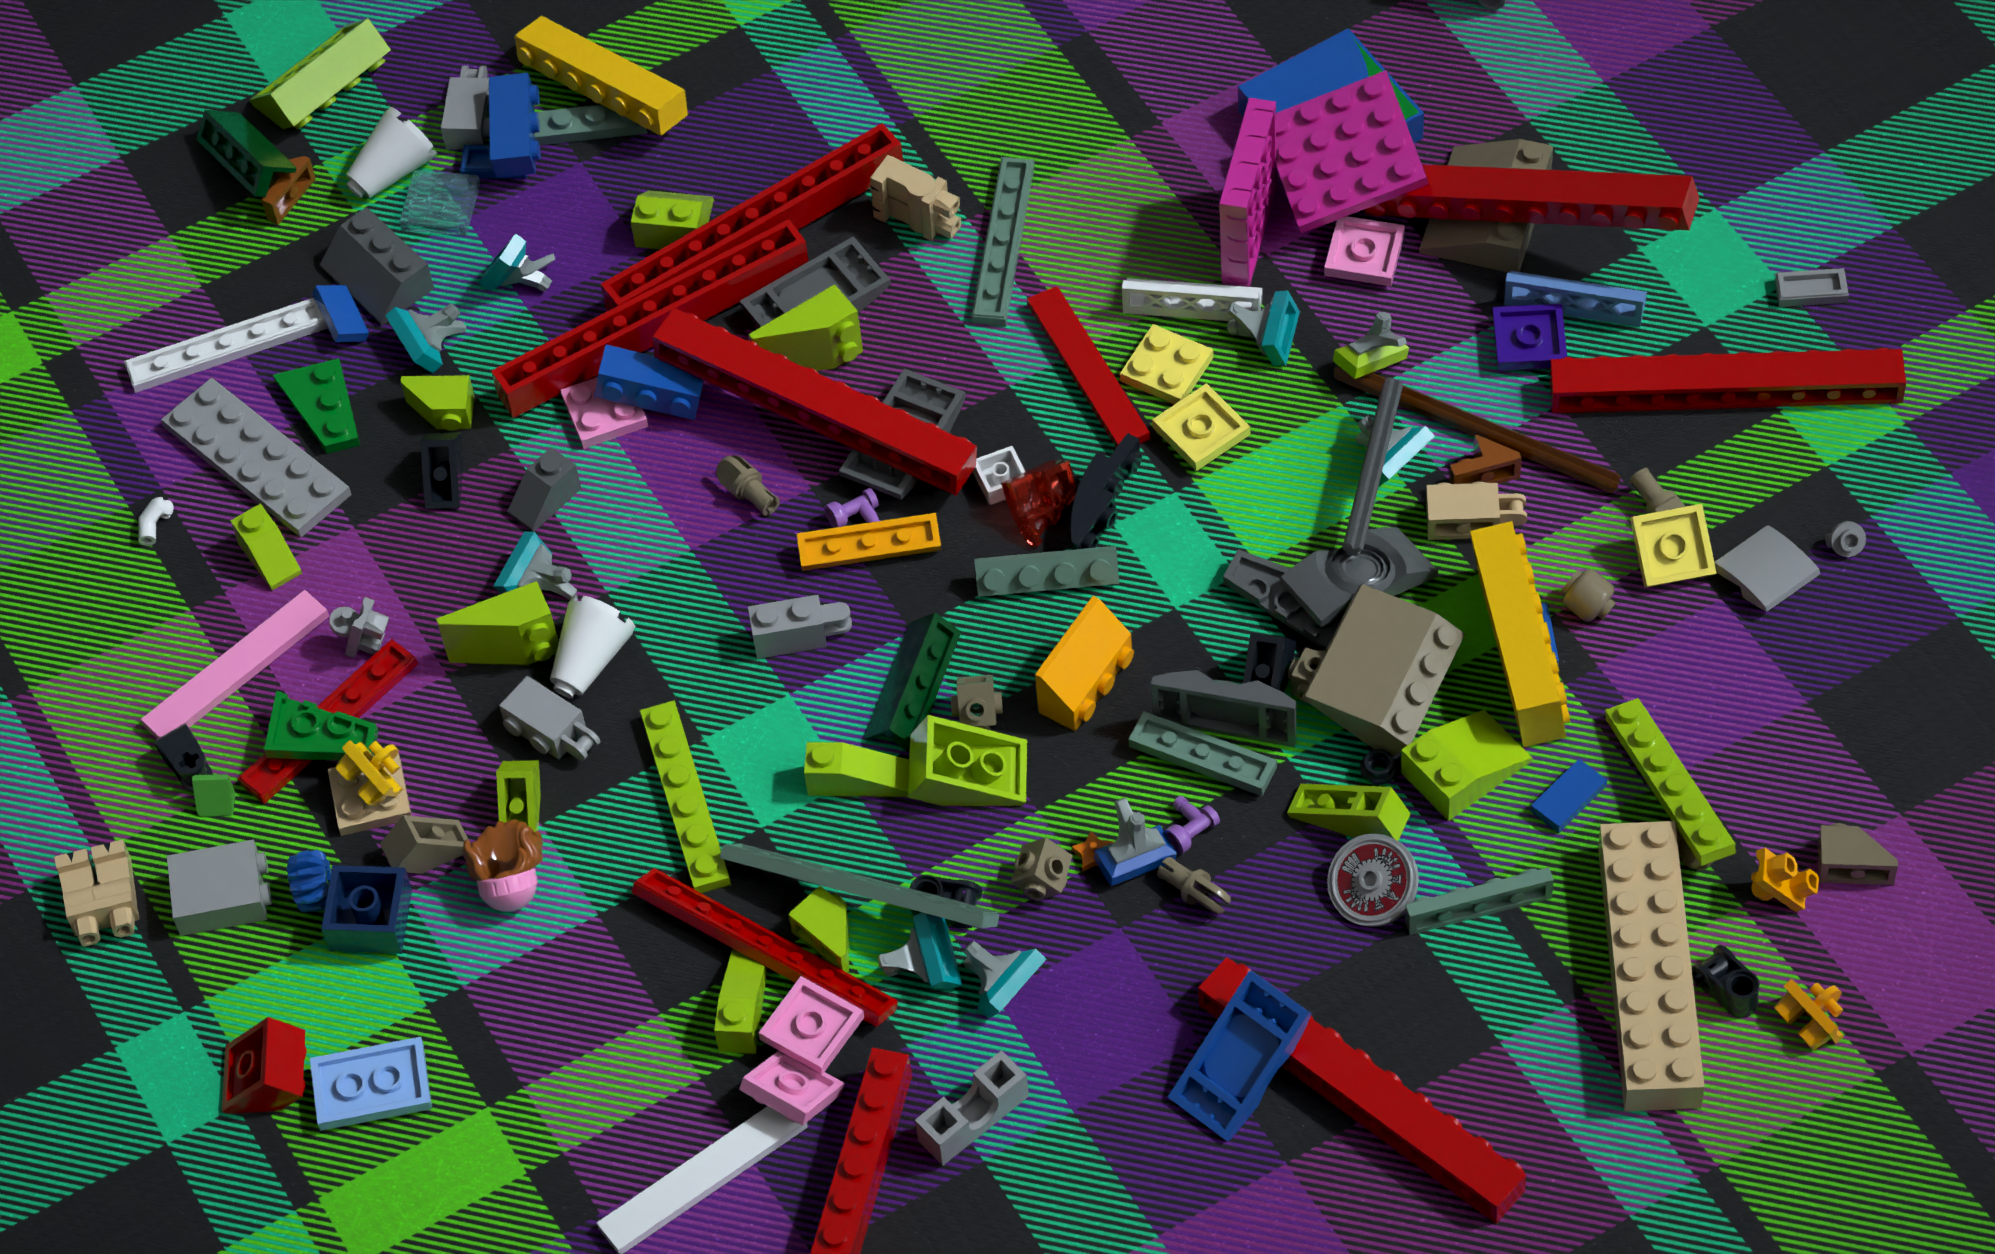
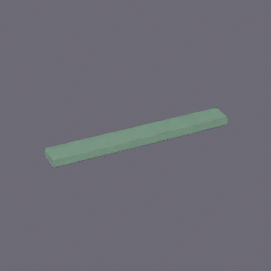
[720,843,1000,928]

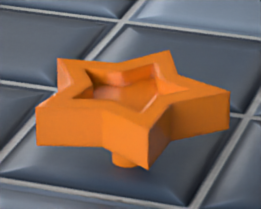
[1072,831,1114,871]

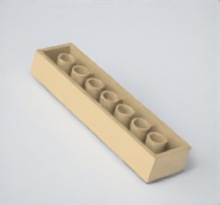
[1598,821,1704,1111]

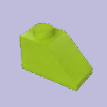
[401,375,475,431]
[230,504,302,591]
[496,760,541,832]
[788,886,849,973]

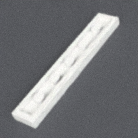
[124,298,328,393]
[597,1106,808,1254]

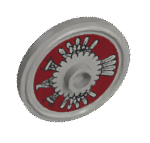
[1327,834,1419,927]

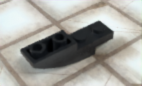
[1071,433,1142,550]

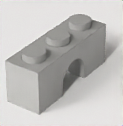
[915,1050,1029,1166]

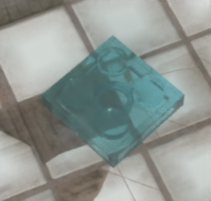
[399,170,480,236]

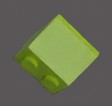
[631,191,714,249]

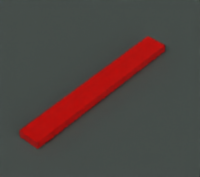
[631,868,898,1027]

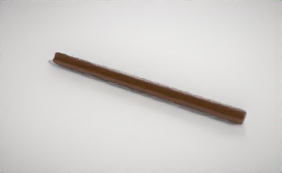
[1334,365,1621,493]

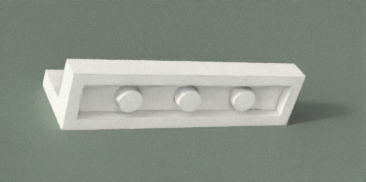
[1122,278,1262,321]

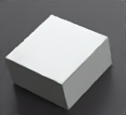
[973,446,1030,505]

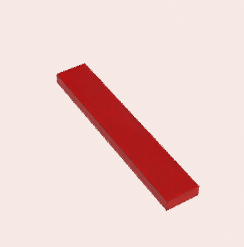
[1027,286,1150,448]
[237,639,418,804]

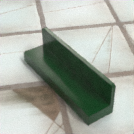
[196,110,297,197]
[865,612,962,752]

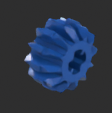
[286,850,331,912]

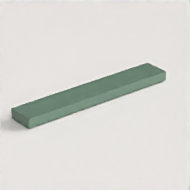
[972,157,1035,326]

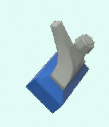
[1094,798,1177,886]

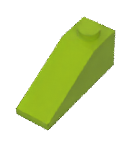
[804,742,909,797]
[1287,784,1411,841]
[714,950,768,1054]

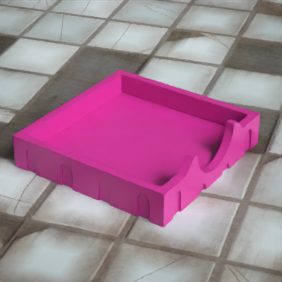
[1219,98,1277,287]

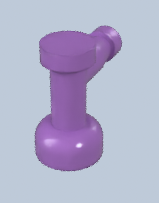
[824,488,881,528]
[1164,796,1220,855]

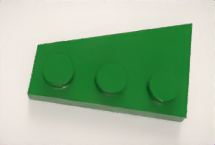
[273,358,360,454]
[264,691,379,761]

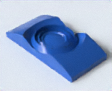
[1168,970,1312,1141]

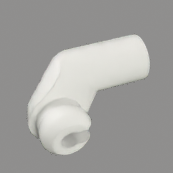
[138,497,174,546]

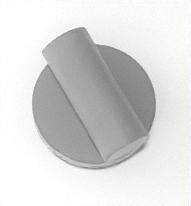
[1825,521,1866,557]

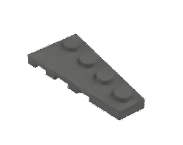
[1223,549,1342,651]

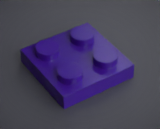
[1492,304,1567,371]

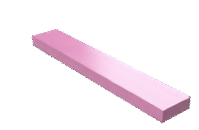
[141,590,329,739]

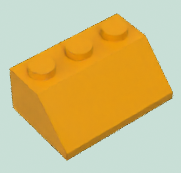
[1035,596,1134,731]

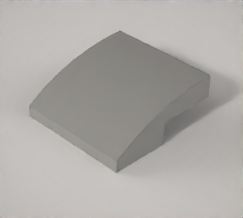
[1714,525,1820,612]

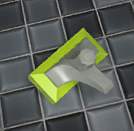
[1333,312,1409,379]

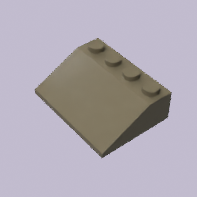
[1419,139,1553,273]
[1302,584,1465,756]

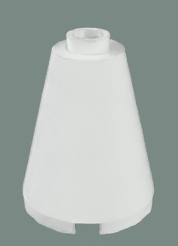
[346,107,437,198]
[550,595,636,698]

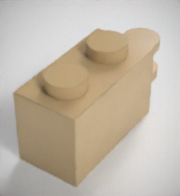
[1426,481,1527,540]

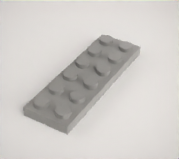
[161,378,352,538]

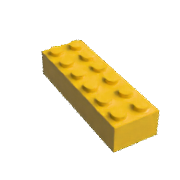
[1470,521,1570,748]

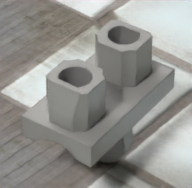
[329,597,390,658]

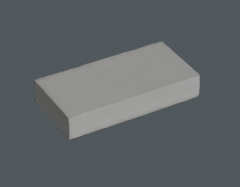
[1774,268,1849,307]

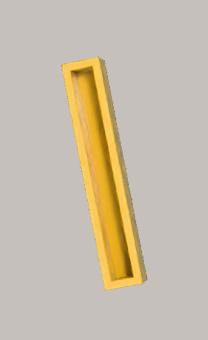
[514,16,688,135]

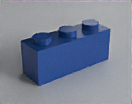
[489,73,541,178]
[594,345,704,420]

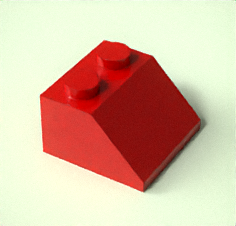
[222,1017,307,1114]

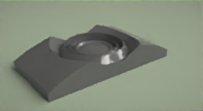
[740,236,891,328]
[839,368,966,500]
[1280,527,1439,627]
[1151,670,1296,747]

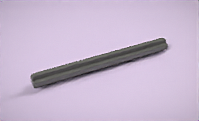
[1343,378,1403,556]

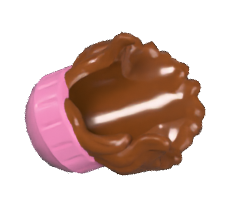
[463,819,543,912]

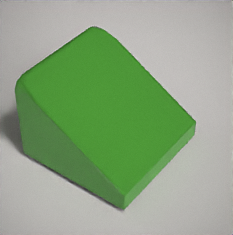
[192,774,236,817]

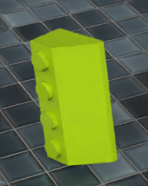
[249,18,391,129]

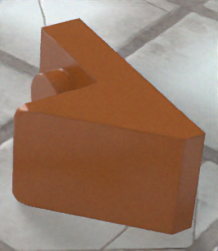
[261,156,316,225]
[1449,435,1522,484]

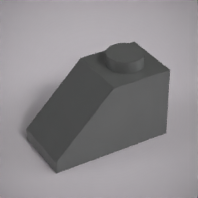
[508,447,581,532]

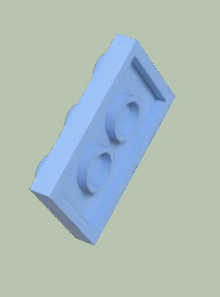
[310,1037,432,1131]

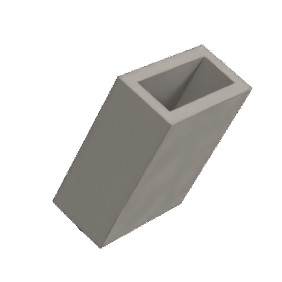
[167,839,272,936]

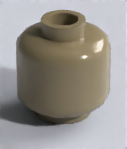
[1561,569,1616,622]

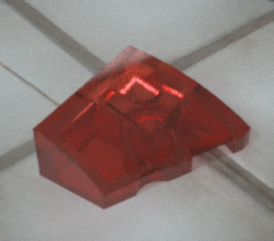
[1001,460,1077,547]

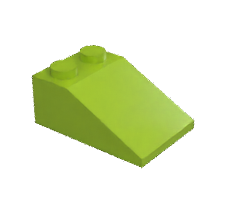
[749,284,863,371]
[436,581,559,665]
[1401,710,1532,821]
[908,715,1027,806]

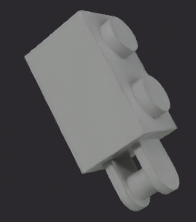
[441,65,490,150]
[748,595,852,659]
[499,676,601,761]

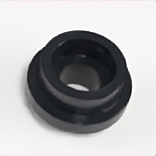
[1360,749,1397,785]

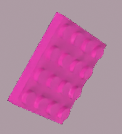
[1275,70,1429,234]

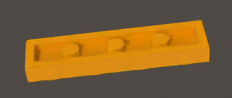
[796,513,941,571]

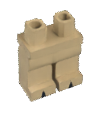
[870,155,961,241]
[54,839,140,947]

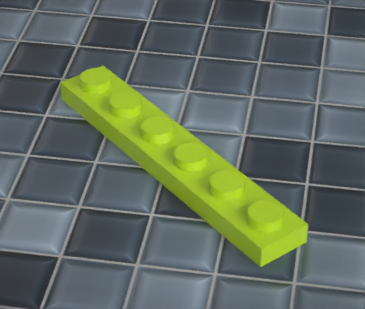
[1605,698,1736,866]
[640,700,731,893]

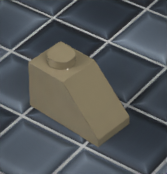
[380,815,471,874]
[1817,823,1898,885]

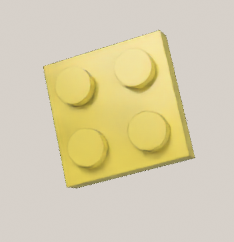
[1120,324,1214,404]
[1152,383,1251,471]
[1630,504,1717,588]

